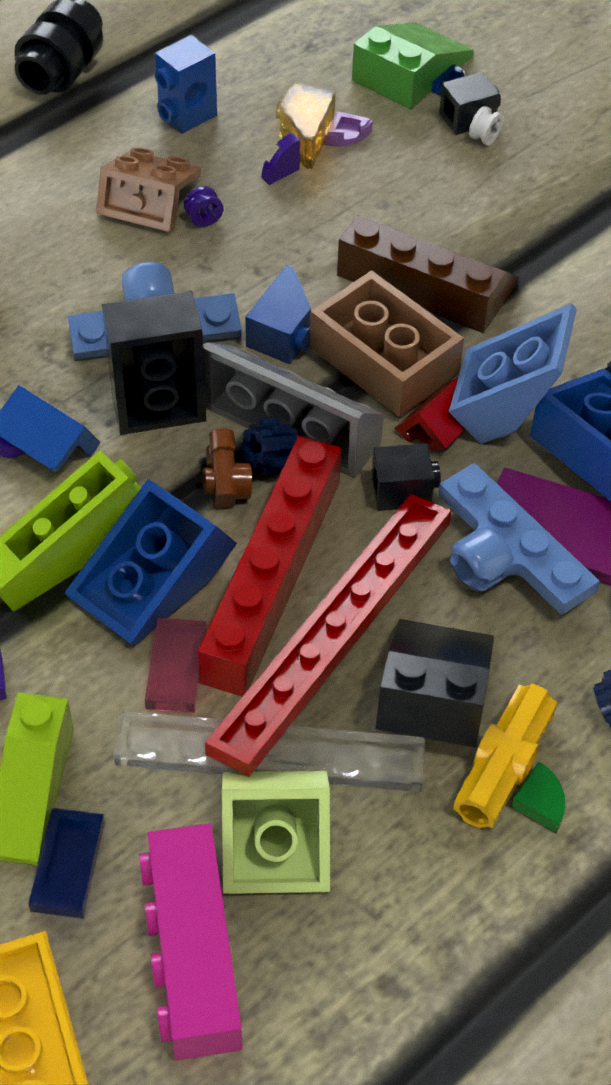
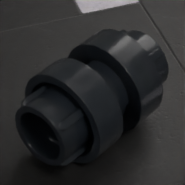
[14,0,103,95]

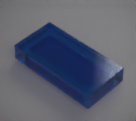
[28,808,105,919]

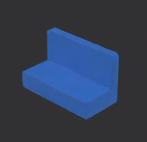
[0,385,101,472]

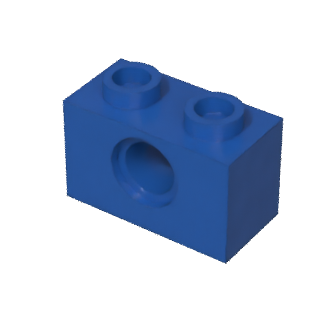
[155,35,217,134]

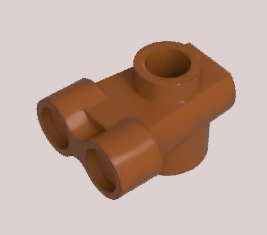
[202,428,252,509]

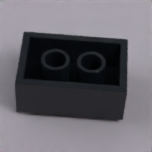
[102,291,207,435]

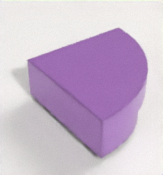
[325,111,373,146]

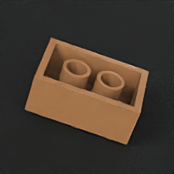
[309,270,464,417]

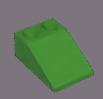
[352,22,474,109]

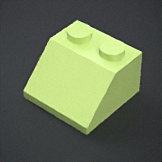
[222,771,330,894]

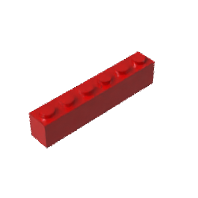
[198,436,342,697]

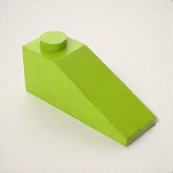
[0,692,74,866]

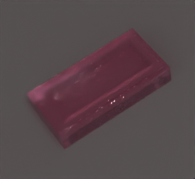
[145,618,206,713]

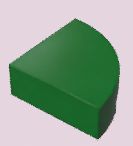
[511,761,565,833]

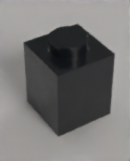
[439,72,501,135]
[371,443,441,511]

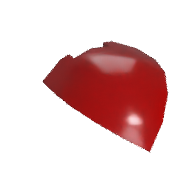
[394,377,464,451]

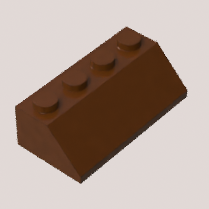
[337,215,519,334]

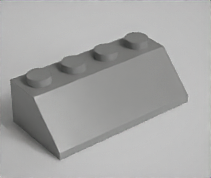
[203,342,384,478]

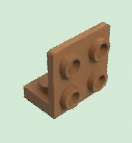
[96,147,201,232]

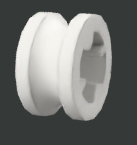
[469,106,504,146]

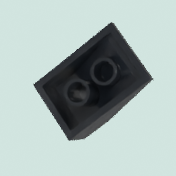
[375,619,494,748]

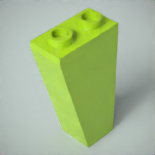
[0,450,141,612]

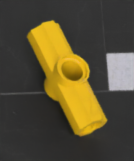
[453,683,558,829]

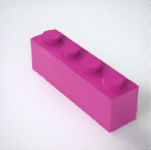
[139,823,243,1061]

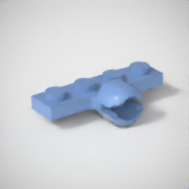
[68,262,242,361]
[438,462,600,615]

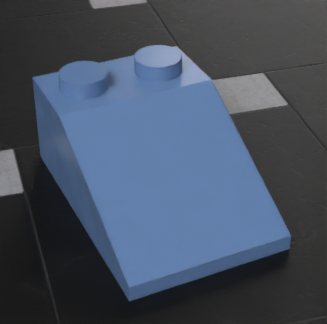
[449,303,577,444]

